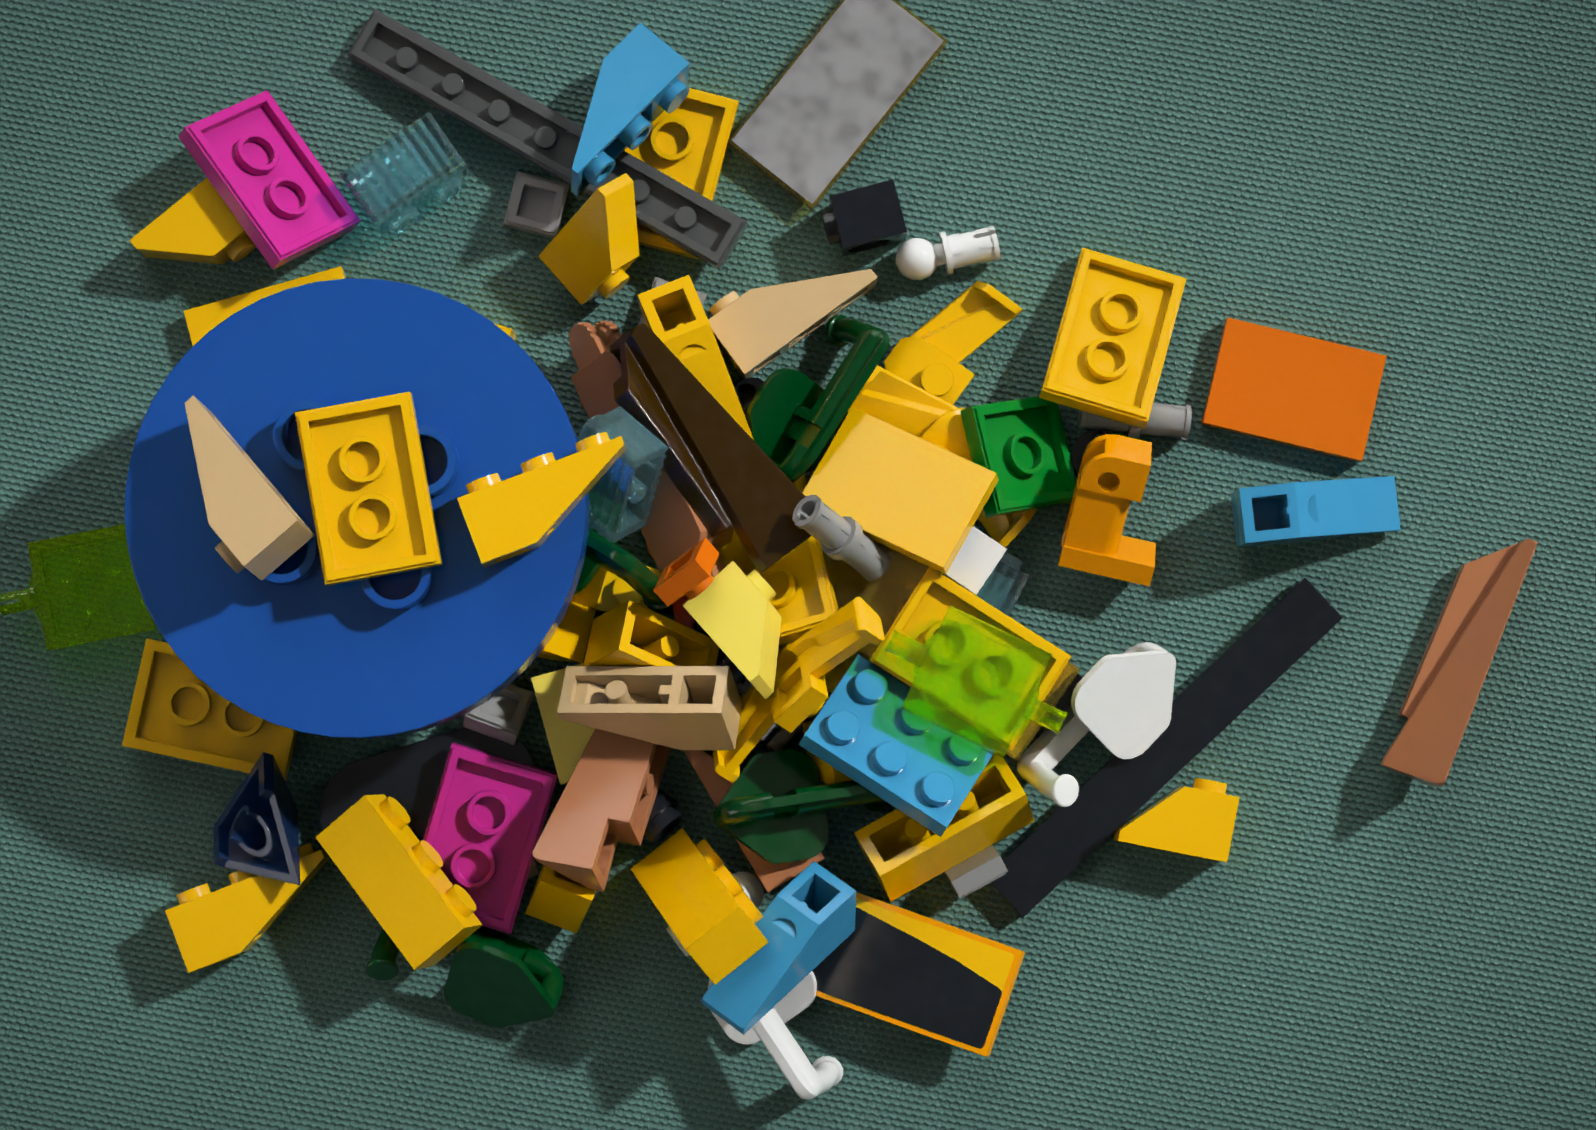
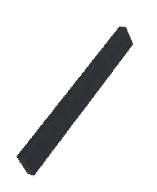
[991,578,1343,917]

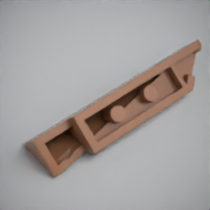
[1381,539,1538,787]
[532,728,671,892]

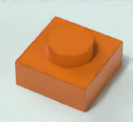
[653,537,720,607]

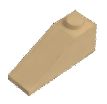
[708,269,878,379]
[184,395,315,581]
[557,666,742,750]

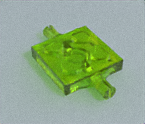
[0,524,159,651]
[885,605,1068,757]

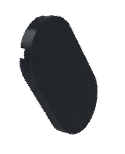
[320,727,535,841]

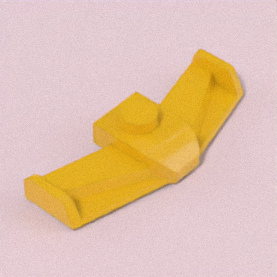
[884,281,1023,405]
[847,365,1038,548]
[712,597,885,783]

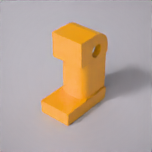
[1058,434,1156,586]

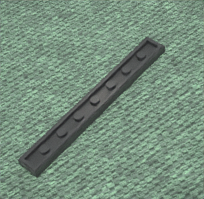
[347,9,748,271]

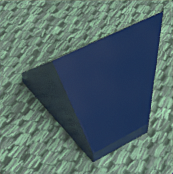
[213,752,300,885]

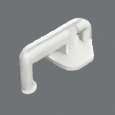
[1017,642,1176,807]
[708,971,843,1100]

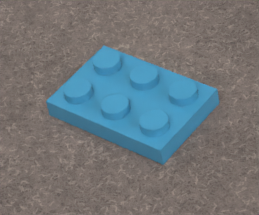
[798,654,999,837]

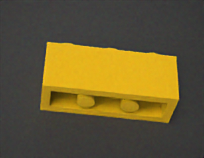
[854,752,1034,902]
[315,794,482,970]
[631,828,769,985]

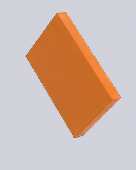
[1201,317,1387,463]

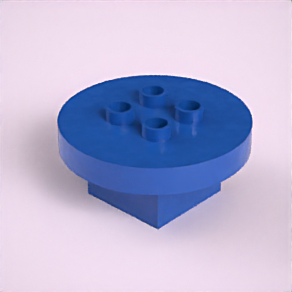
[125,278,590,739]

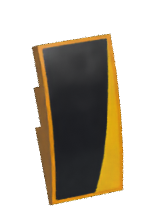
[812,892,1025,1057]

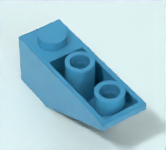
[571,22,689,197]
[1231,476,1401,548]
[701,861,856,1035]

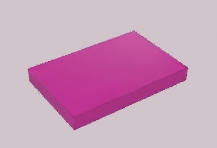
[178,90,361,269]
[423,743,558,934]

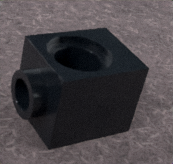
[821,179,907,257]

